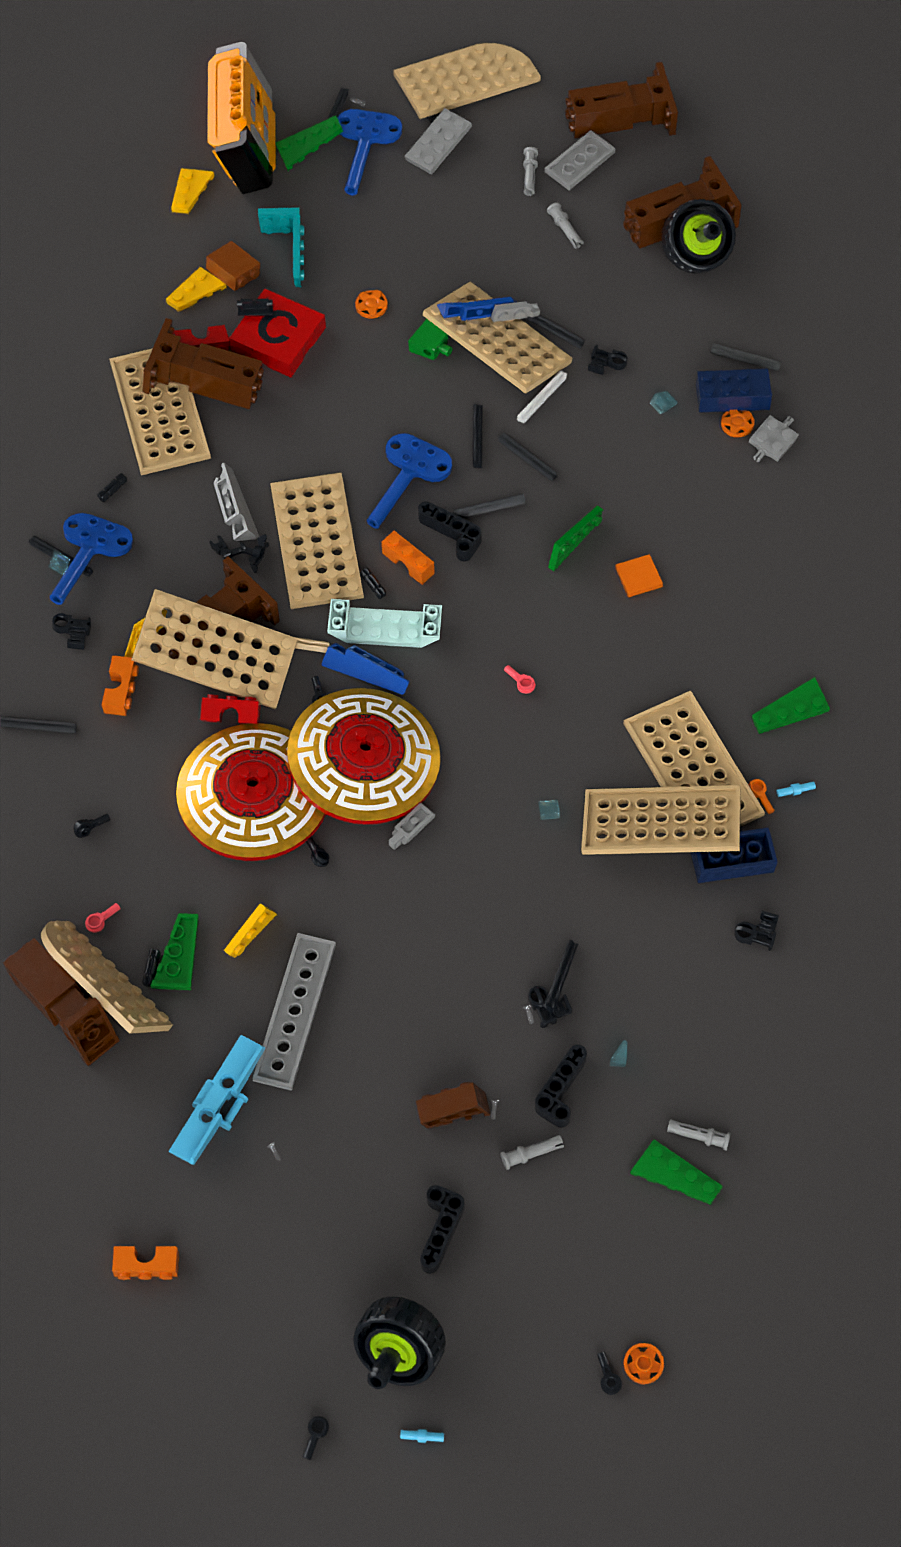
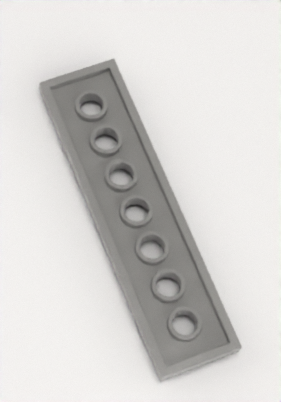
[252,933,336,1091]

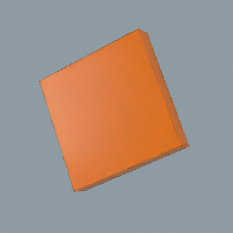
[615,554,663,598]

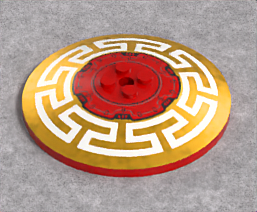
[287,688,440,824]
[176,723,326,861]

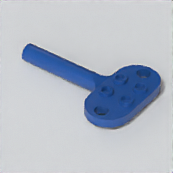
[338,109,402,195]
[367,434,452,529]
[50,513,133,605]

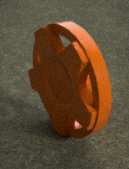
[355,290,388,319]
[721,410,754,437]
[624,1343,664,1384]

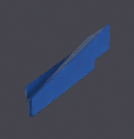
[437,297,517,321]
[322,643,410,695]

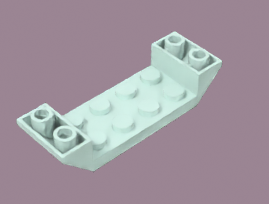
[327,599,442,648]

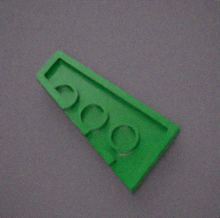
[275,115,343,171]
[548,505,603,572]
[752,677,830,734]
[151,913,199,990]
[630,1140,723,1205]

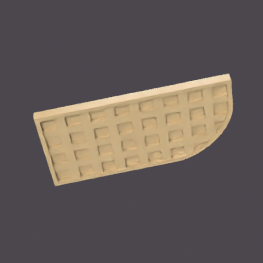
[394,43,541,119]
[41,921,173,1033]

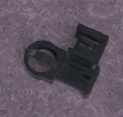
[588,344,628,375]
[52,613,91,650]
[734,911,779,951]
[528,986,572,1028]

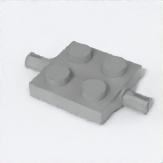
[749,415,799,462]

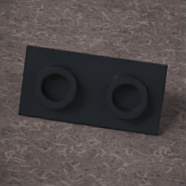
[237,298,273,316]

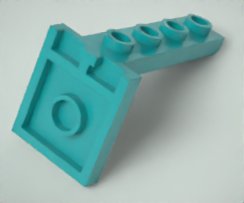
[258,208,304,287]

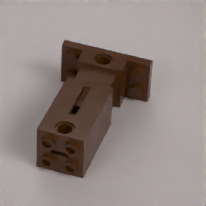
[565,62,678,138]
[623,156,742,249]
[142,318,264,410]
[156,556,280,665]
[3,938,119,1066]

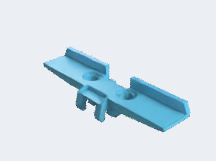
[169,1035,265,1165]

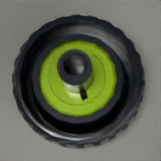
[661,199,736,274]
[353,1296,446,1389]

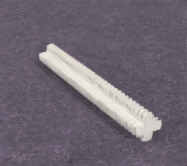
[517,370,567,424]

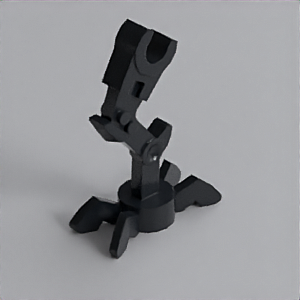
[209,534,269,573]

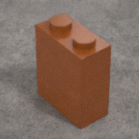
[206,241,260,291]

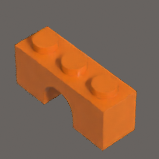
[381,531,435,585]
[101,655,139,716]
[112,1246,179,1280]

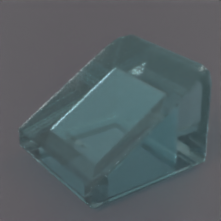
[650,391,678,414]
[538,800,560,820]
[610,1040,627,1067]

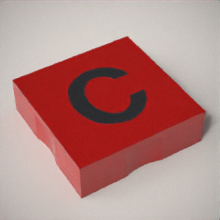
[229,289,326,378]

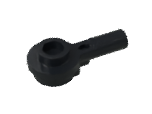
[311,676,327,703]
[73,814,110,838]
[306,836,330,867]
[597,1352,622,1395]
[303,1416,329,1460]

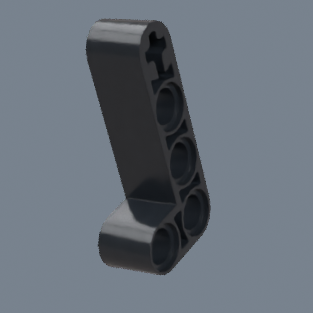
[418,501,482,562]
[535,1044,587,1128]
[420,1185,464,1274]

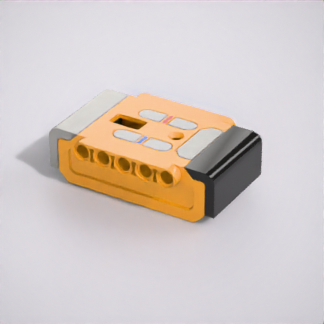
[208,42,276,195]

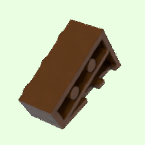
[416,1082,491,1129]

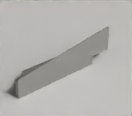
[214,463,260,541]

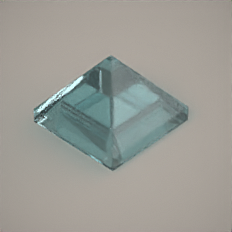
[48,551,70,575]

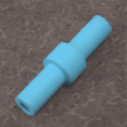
[776,781,816,797]
[400,1429,444,1443]

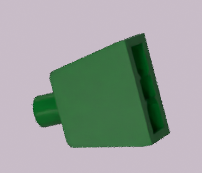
[408,319,453,360]

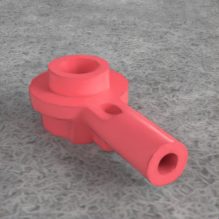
[504,665,536,694]
[85,903,121,933]

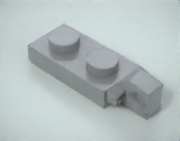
[491,301,540,322]
[389,803,435,850]

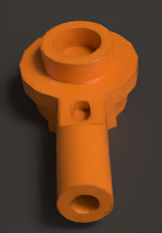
[748,779,775,814]

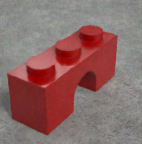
[173,325,230,351]
[200,694,261,725]

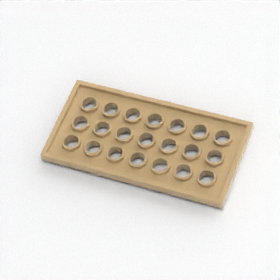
[423,282,573,394]
[109,348,211,475]
[270,473,364,609]
[131,589,298,709]
[623,690,765,836]
[581,785,741,855]

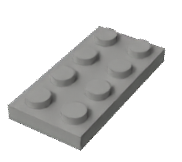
[405,108,472,175]
[545,130,615,190]

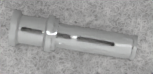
[523,147,538,196]
[547,202,584,249]
[667,1119,731,1151]
[500,1135,564,1170]

